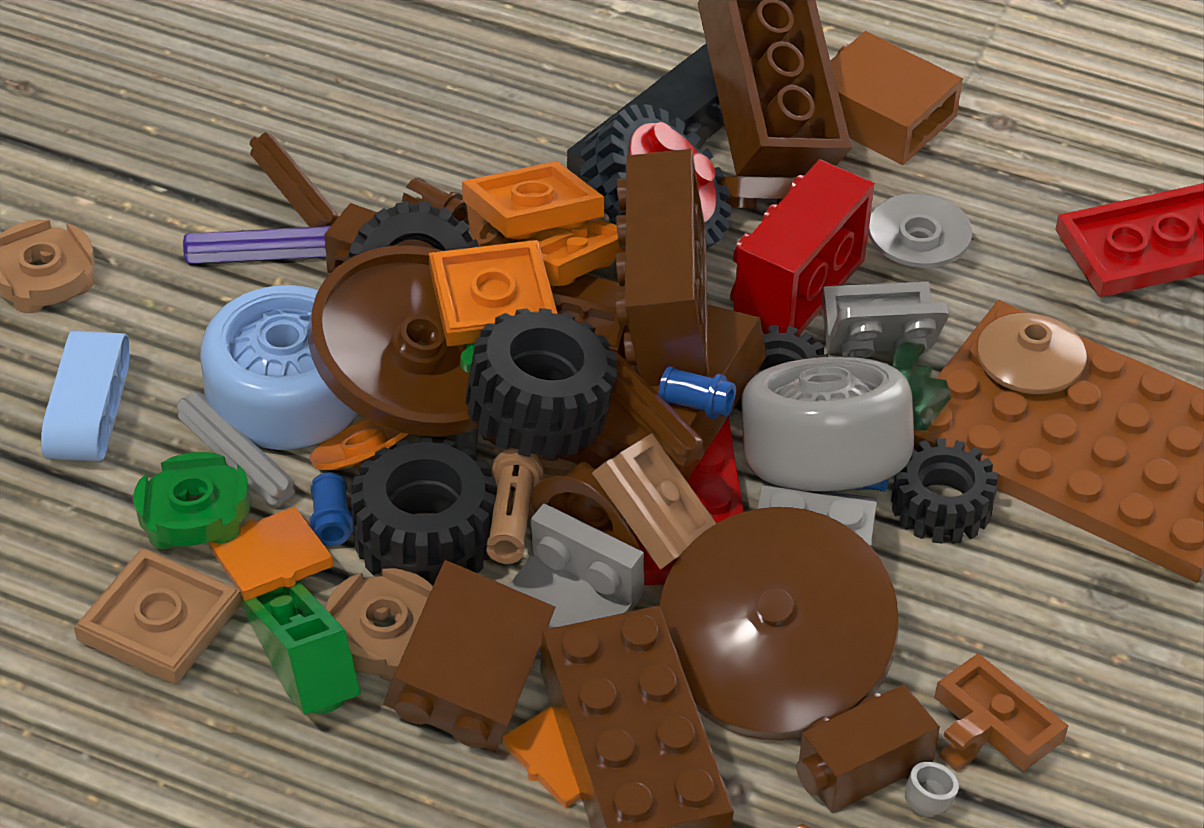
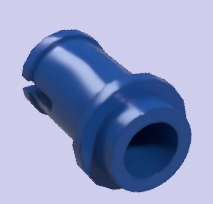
[659,366,736,420]
[309,473,353,546]

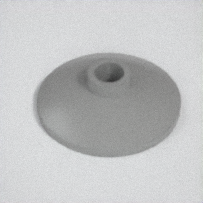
[868,193,972,268]

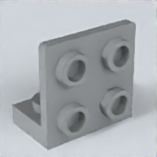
[508,503,644,656]

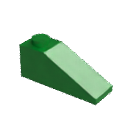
[241,581,361,715]

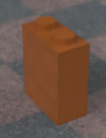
[830,31,963,165]

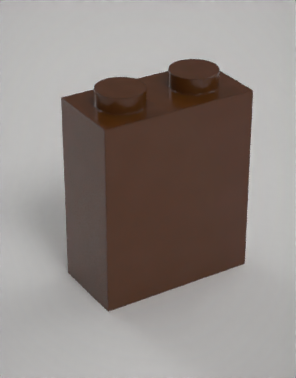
[383,560,556,752]

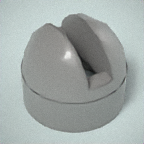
[905,762,959,817]

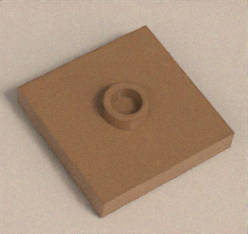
[74,547,242,685]

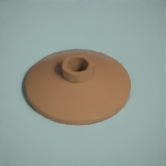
[977,313,1087,394]

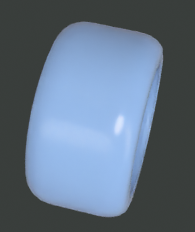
[200,285,358,450]

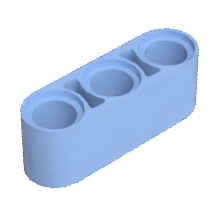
[41,330,130,462]

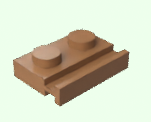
[592,433,716,569]

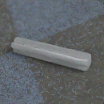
[177,392,295,506]

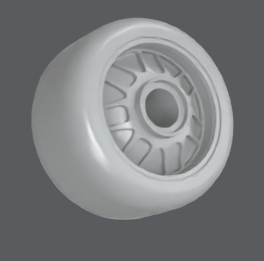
[741,357,914,491]

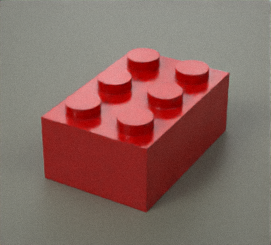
[730,159,875,337]

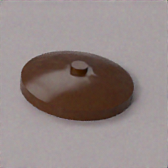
[308,245,479,436]
[659,507,899,740]

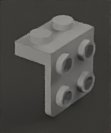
[821,281,949,358]

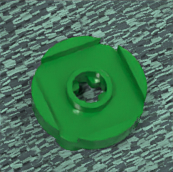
[133,452,251,549]

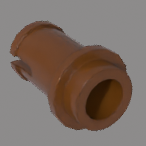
[402,178,468,222]

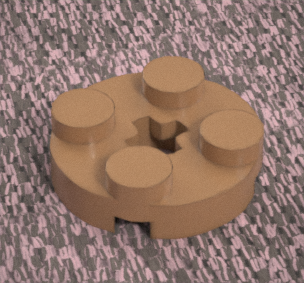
[0,219,95,313]
[325,568,433,681]

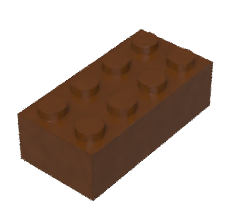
[697,0,852,177]
[615,148,709,386]
[540,605,734,828]

